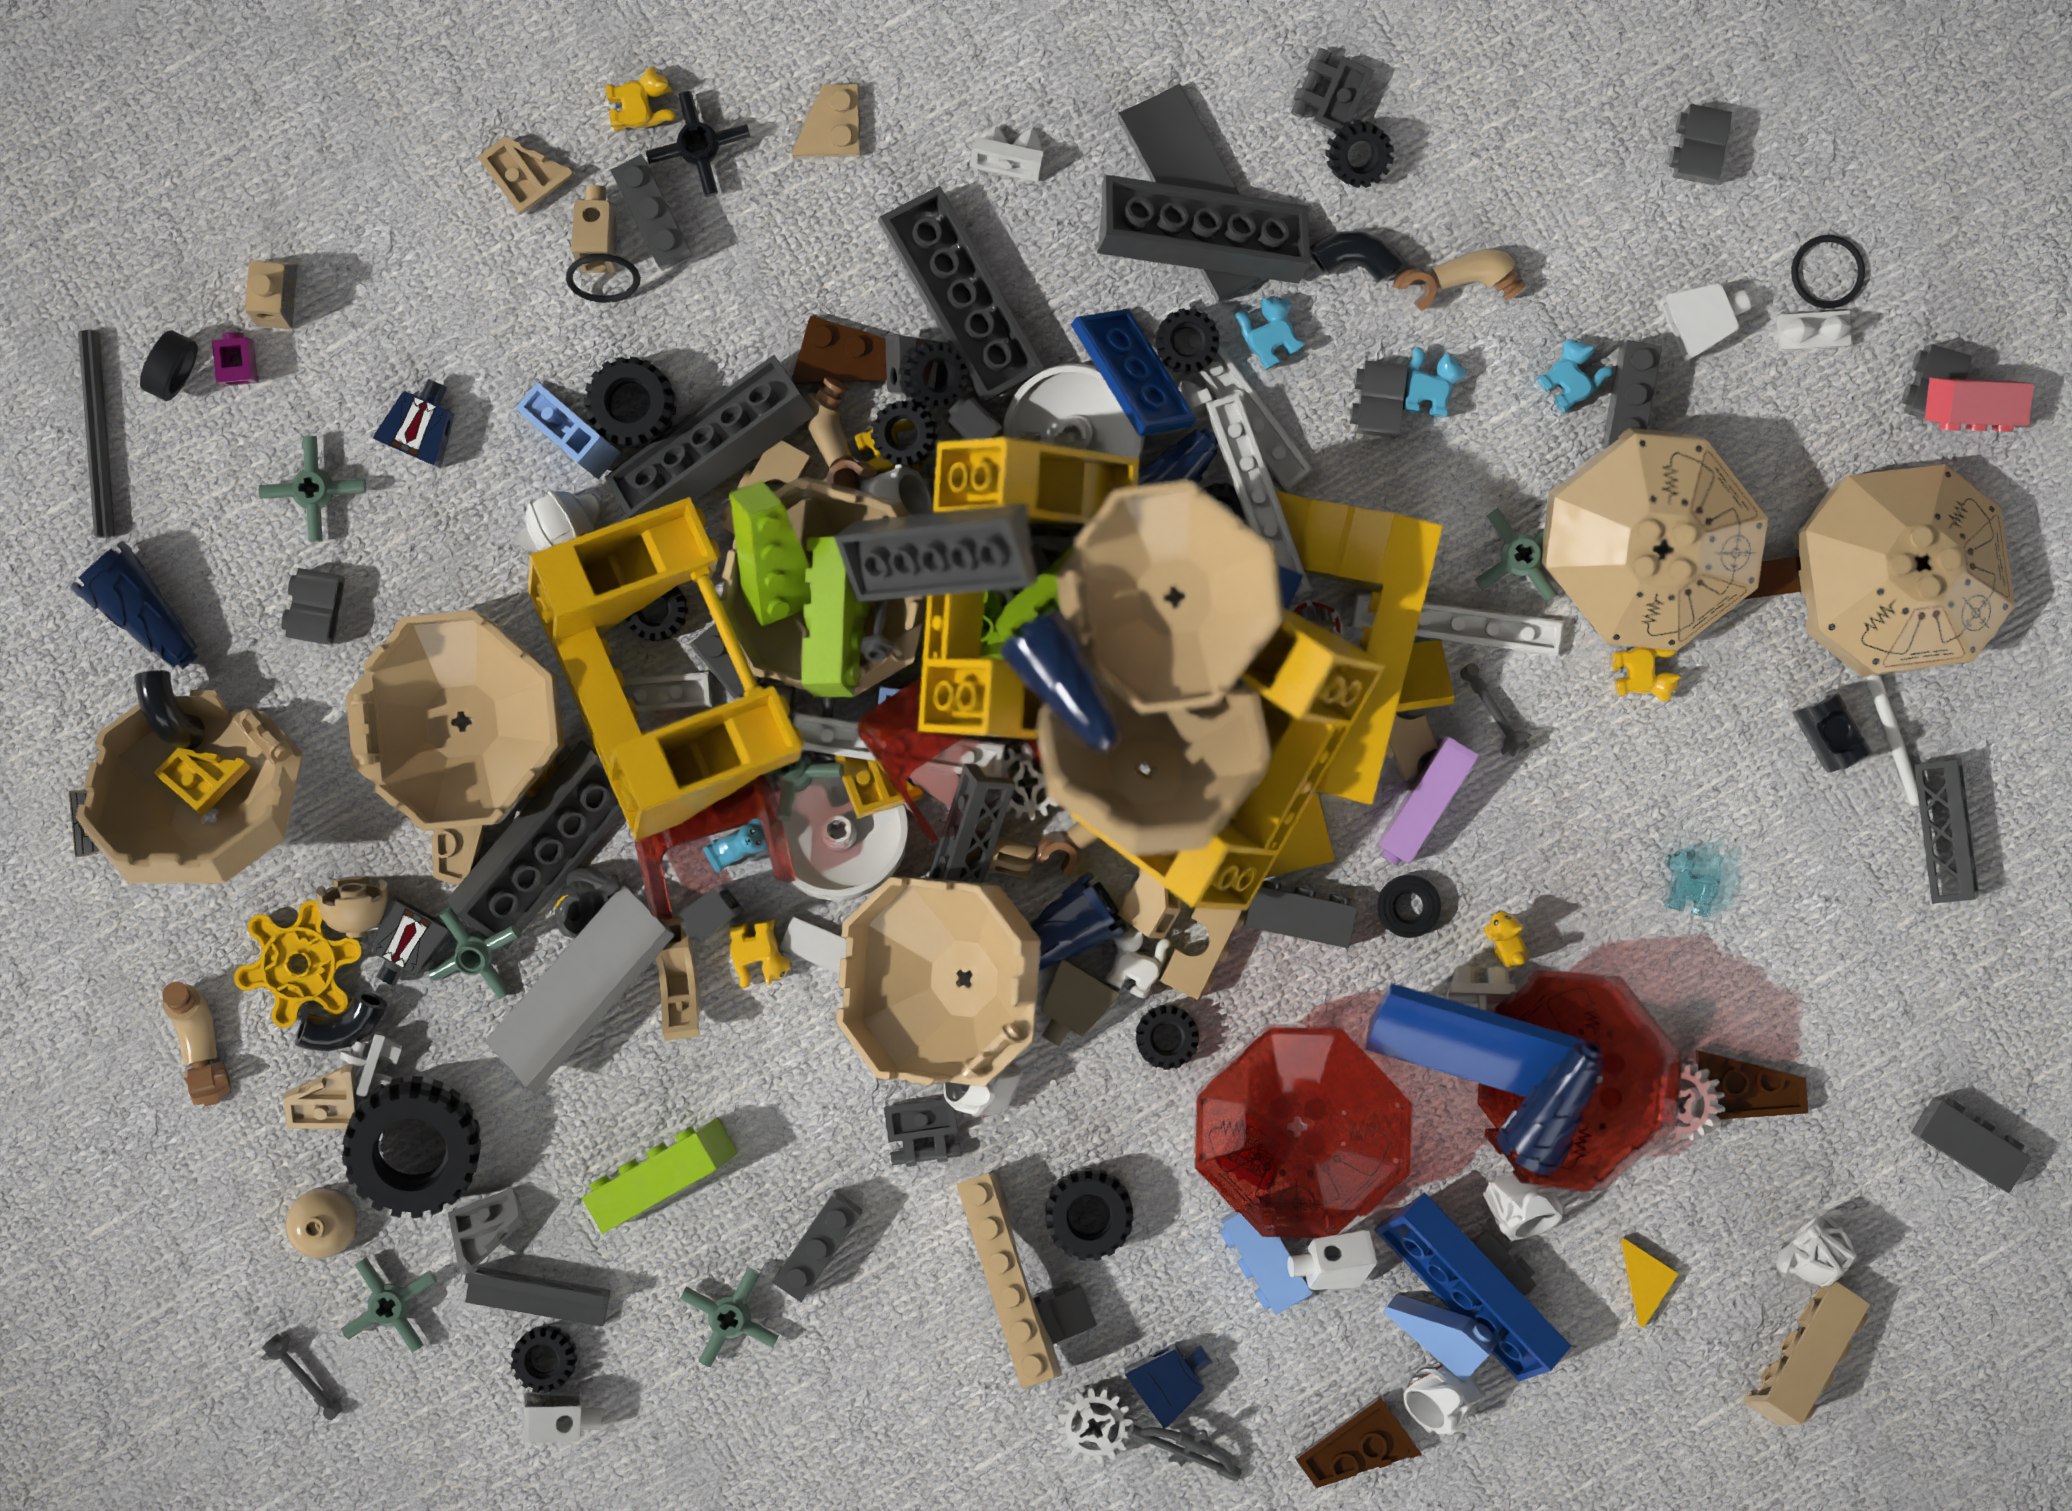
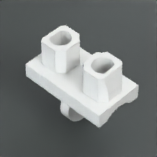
[1447,966,1515,1014]
[340,1030,402,1097]

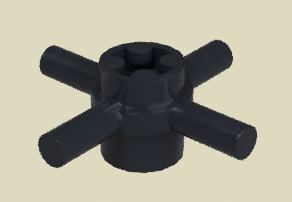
[645,91,751,197]

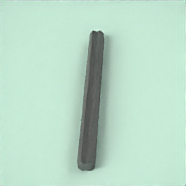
[78,330,115,538]

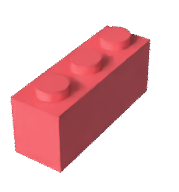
[1925,378,2034,432]

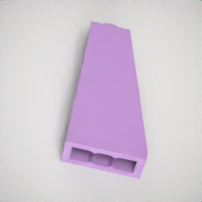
[1376,737,1479,866]

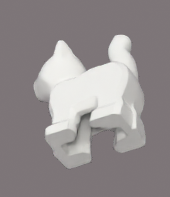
[1105,926,1171,999]

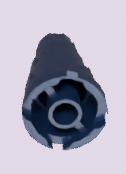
[1138,428,1218,487]
[70,541,198,670]
[1000,609,1121,752]
[1028,872,1127,971]
[1497,1040,1605,1175]

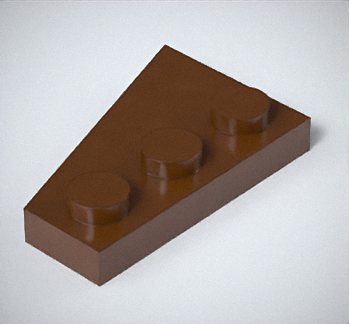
[791,316,887,384]
[1696,1050,1808,1120]
[1295,1395,1422,1488]

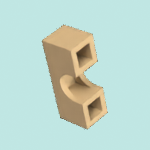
[720,440,813,535]
[1159,908,1247,1000]

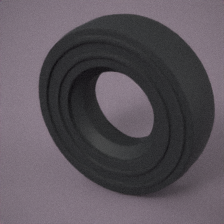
[1377,875,1441,938]

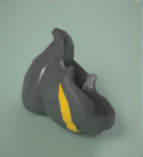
[555,866,618,939]

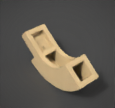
[655,918,701,1041]

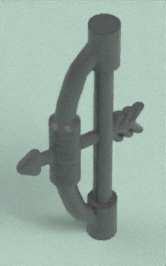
[1127,1424,1242,1482]

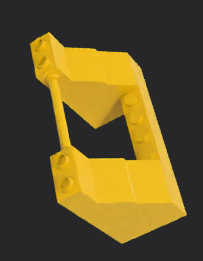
[918,438,1139,739]
[1261,490,1443,805]
[528,497,804,841]
[1070,607,1386,910]

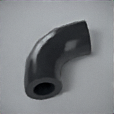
[1310,231,1406,283]
[134,670,205,750]
[295,991,387,1052]

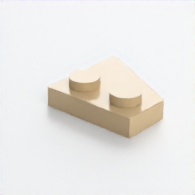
[792,84,860,158]
[477,136,575,215]
[283,1064,358,1129]

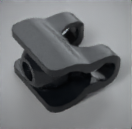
[1793,689,1873,773]

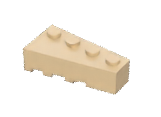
[1742,1281,1870,1425]

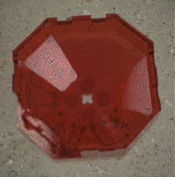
[1477,969,1683,1192]
[1193,1024,1412,1238]

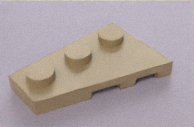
[432,825,487,885]

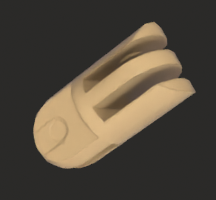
[965,832,1036,881]

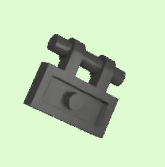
[1291,48,1374,132]
[884,1098,962,1167]

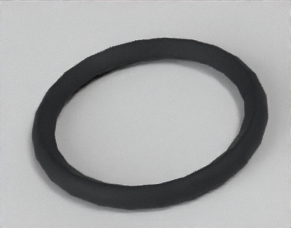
[1791,235,1865,309]
[566,254,641,303]

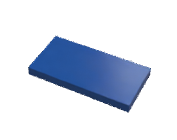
[1071,308,1197,437]

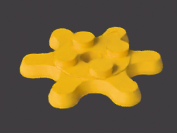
[234,900,362,1028]

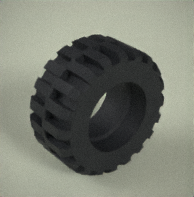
[342,1076,481,1219]

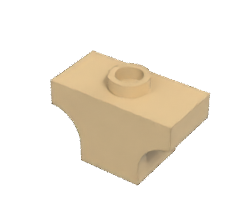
[1385,714,1438,780]

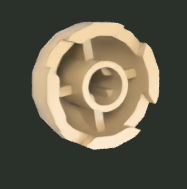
[316,876,389,938]
[285,1188,357,1259]

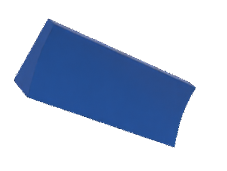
[1365,983,1586,1097]
[1374,1192,1571,1382]

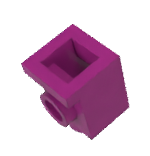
[212,332,259,387]

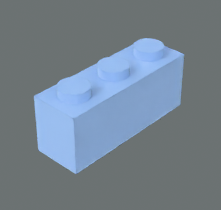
[1219,1199,1312,1315]

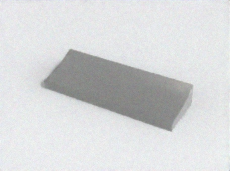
[484,884,675,1094]

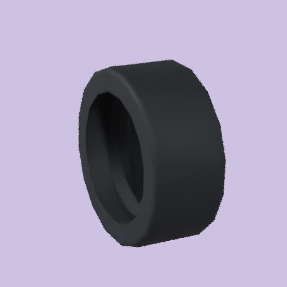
[140,330,198,401]

